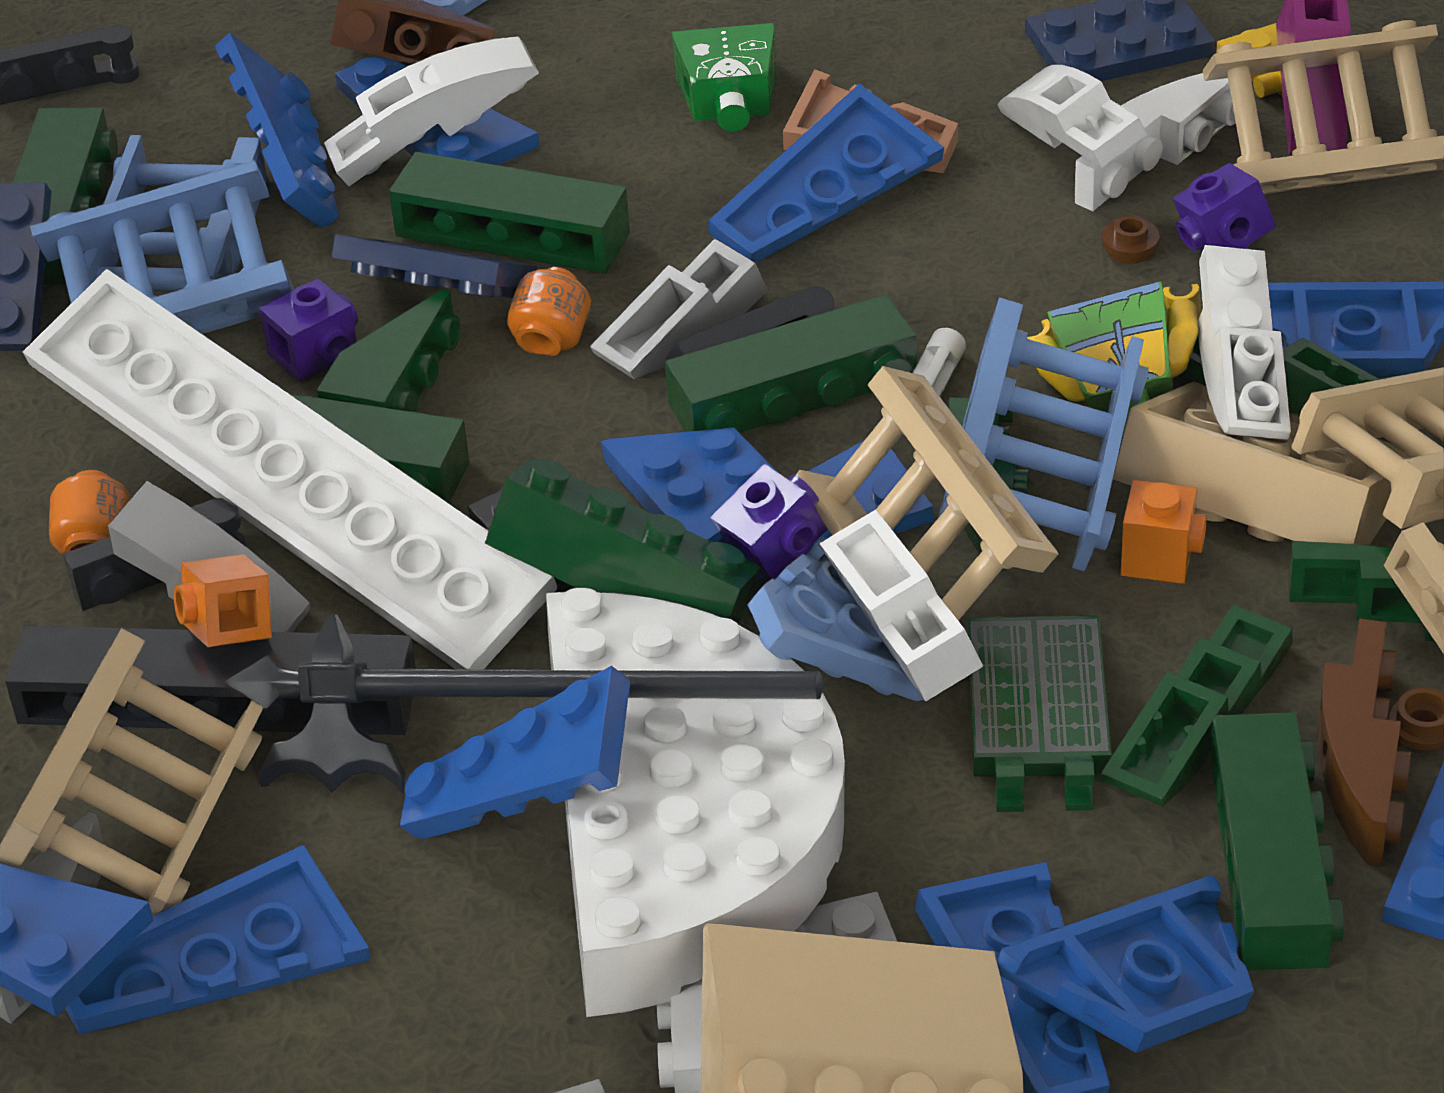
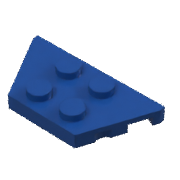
[1268,282,1444,377]
[600,428,778,542]
[997,875,1254,1053]

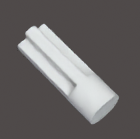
[912,328,966,397]

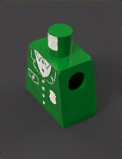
[672,23,776,132]

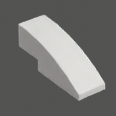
[820,510,983,702]

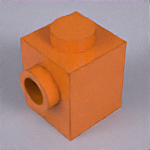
[1121,480,1207,584]
[174,554,272,647]

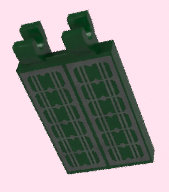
[968,615,1112,812]

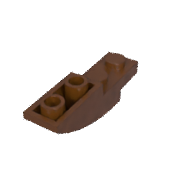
[1318,619,1411,867]

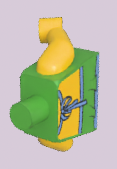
[1021,281,1202,436]

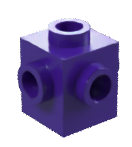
[1172,163,1276,252]
[259,278,358,382]
[710,464,828,580]

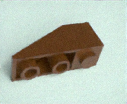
[331,0,496,64]

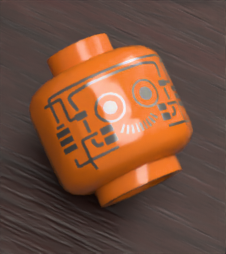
[507,267,591,356]
[49,470,131,554]

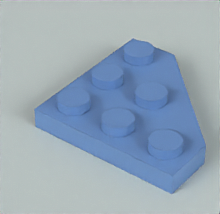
[748,537,923,701]

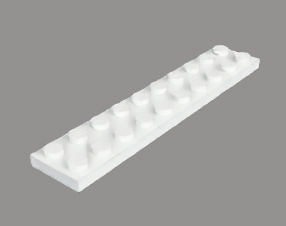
[23,269,557,670]

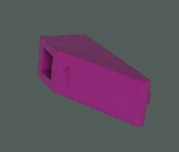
[1276,0,1351,156]

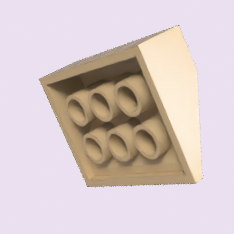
[1113,381,1412,546]
[701,923,1023,1093]

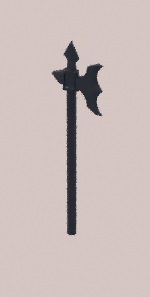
[225,615,823,794]

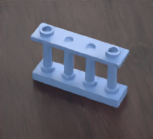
[84,135,267,291]
[30,160,294,334]
[938,298,1149,571]

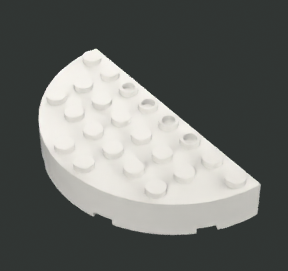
[546,588,845,1017]

